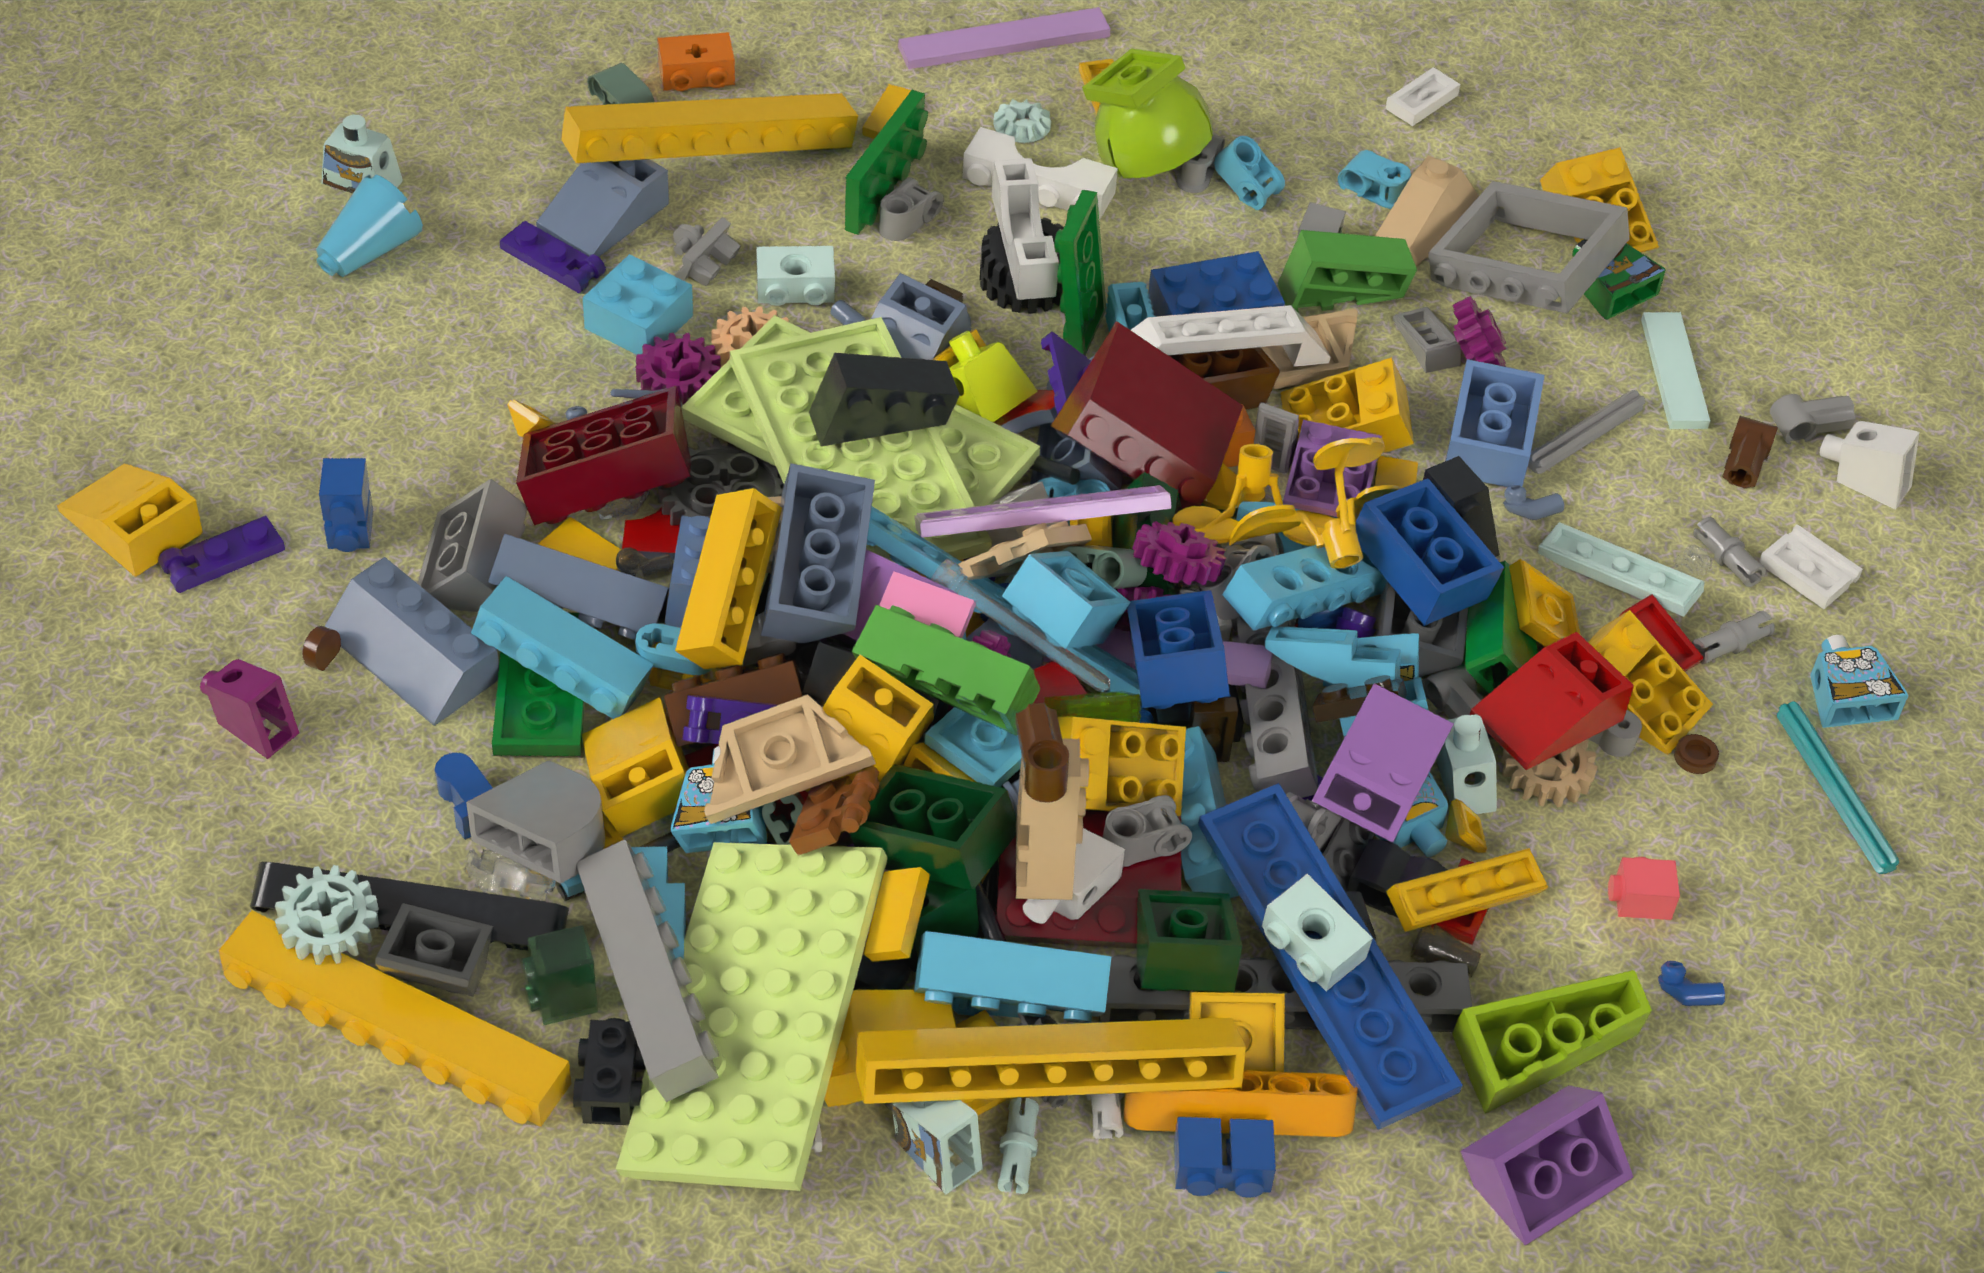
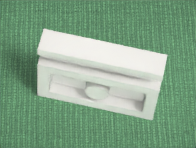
[1759,524,1863,609]

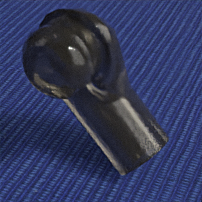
[616,547,673,581]

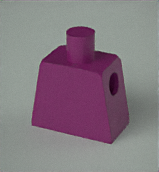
[200,659,299,759]

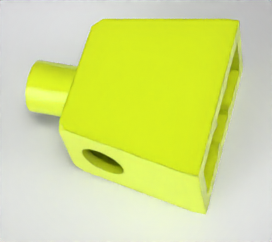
[949,330,1038,422]

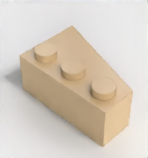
[1016,739,1089,900]

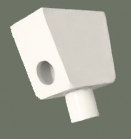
[1820,421,1920,510]
[1023,828,1125,924]

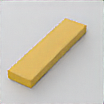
[1386,848,1549,932]

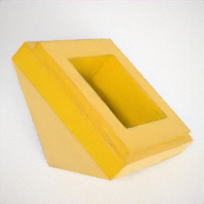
[507,400,557,437]
[1445,799,1487,853]

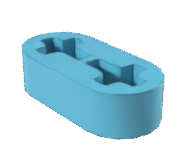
[635,623,713,675]

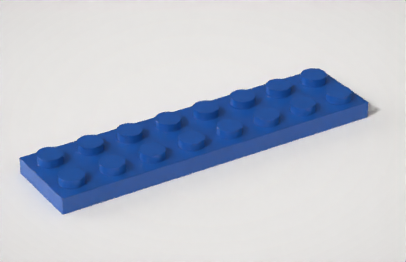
[1198,783,1463,1130]

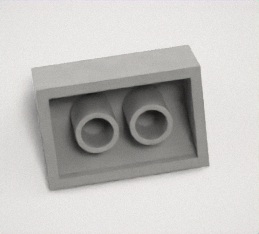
[417,479,527,612]

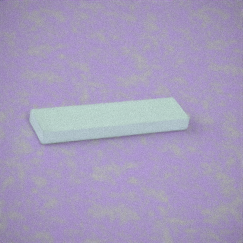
[1641,312,1710,429]
[1538,522,1704,617]

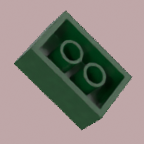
[849,764,1016,891]

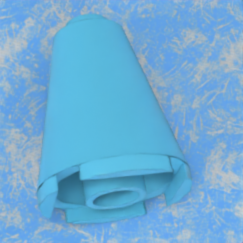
[316,174,423,277]

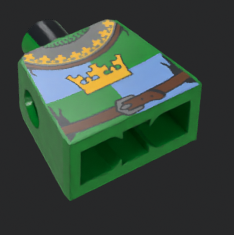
[1572,239,1666,320]

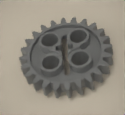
[658,438,784,526]

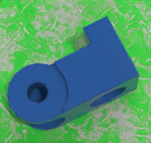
[435,753,493,840]

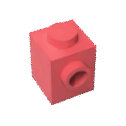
[1608,857,1680,920]

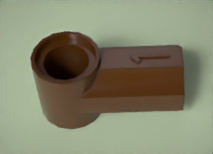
[1722,415,1778,489]
[1015,703,1069,803]

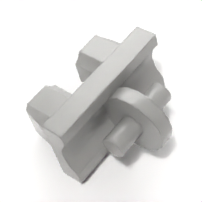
[673,217,741,286]

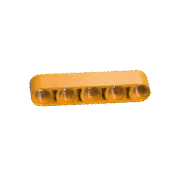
[1123,1071,1358,1137]

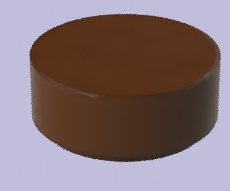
[302,626,341,671]
[1674,734,1719,774]

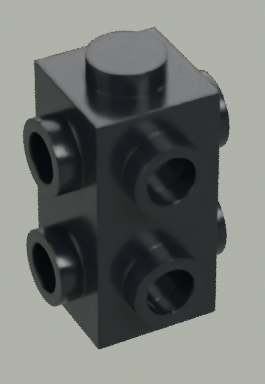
[573,1018,646,1125]

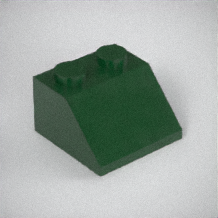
[1137,889,1242,992]

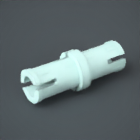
[998,1097,1039,1194]

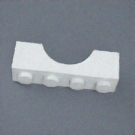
[963,127,1118,220]
[992,158,1059,300]

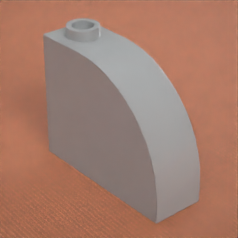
[466,760,605,883]

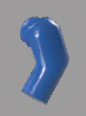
[1658,961,1725,1006]

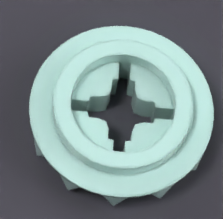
[993,99,1051,143]

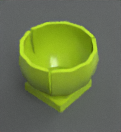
[1082,48,1213,178]

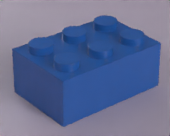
[1148,251,1285,317]
[1356,478,1504,625]
[1127,590,1230,709]

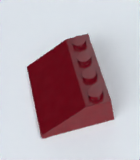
[1051,321,1243,509]
[516,386,691,526]
[996,810,1181,949]

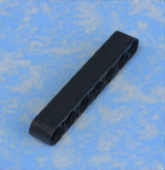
[250,862,569,955]

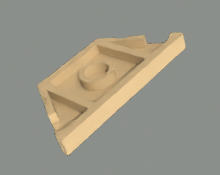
[1261,308,1358,390]
[955,521,1092,581]
[704,695,876,824]

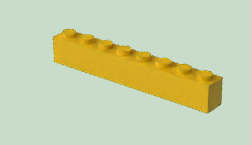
[561,93,858,163]
[218,910,571,1127]
[856,1018,1246,1104]

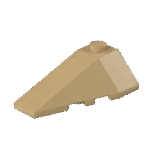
[1375,155,1479,267]

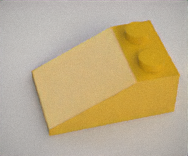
[824,990,957,1107]

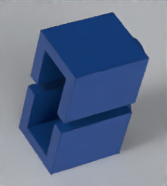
[319,458,374,552]
[1174,1117,1276,1198]

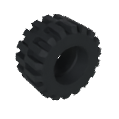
[979,217,1064,314]

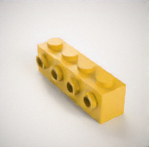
[675,488,782,669]

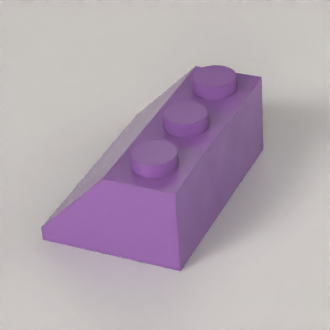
[1461,1085,1634,1245]

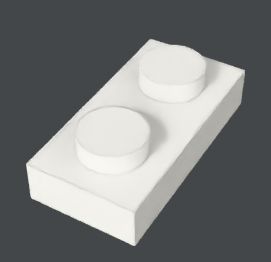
[1385,67,1460,126]

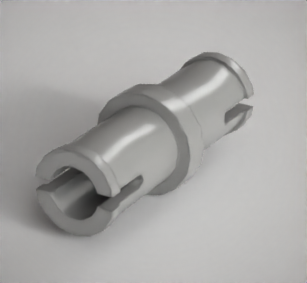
[1693,517,1766,587]
[1692,611,1775,664]

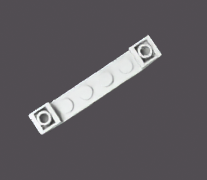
[1131,305,1331,367]

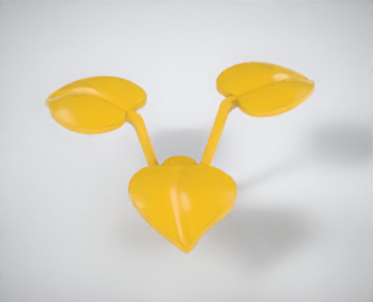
[1228,437,1400,568]
[1172,444,1336,546]

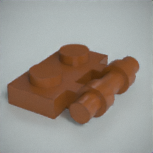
[789,765,879,855]

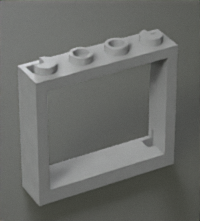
[1428,181,1630,314]

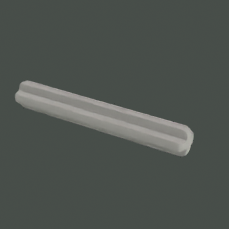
[1528,390,1646,474]

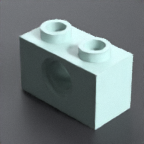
[757,246,835,306]
[1262,874,1373,991]

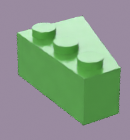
[1278,230,1417,313]

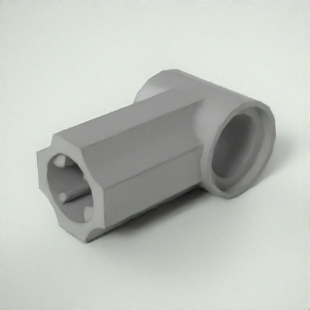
[1770,394,1856,445]
[1422,663,1492,738]

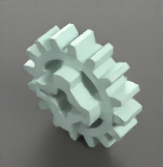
[275,865,379,965]

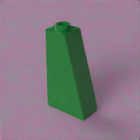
[1465,560,1538,693]

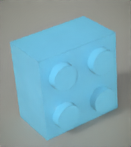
[582,254,693,355]
[1002,551,1131,649]

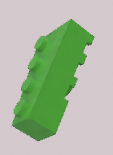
[852,605,1041,736]

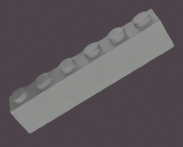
[576,839,719,1102]

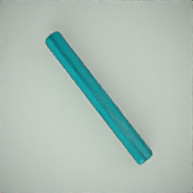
[1777,701,1900,874]

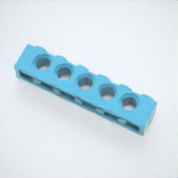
[1222,545,1387,631]

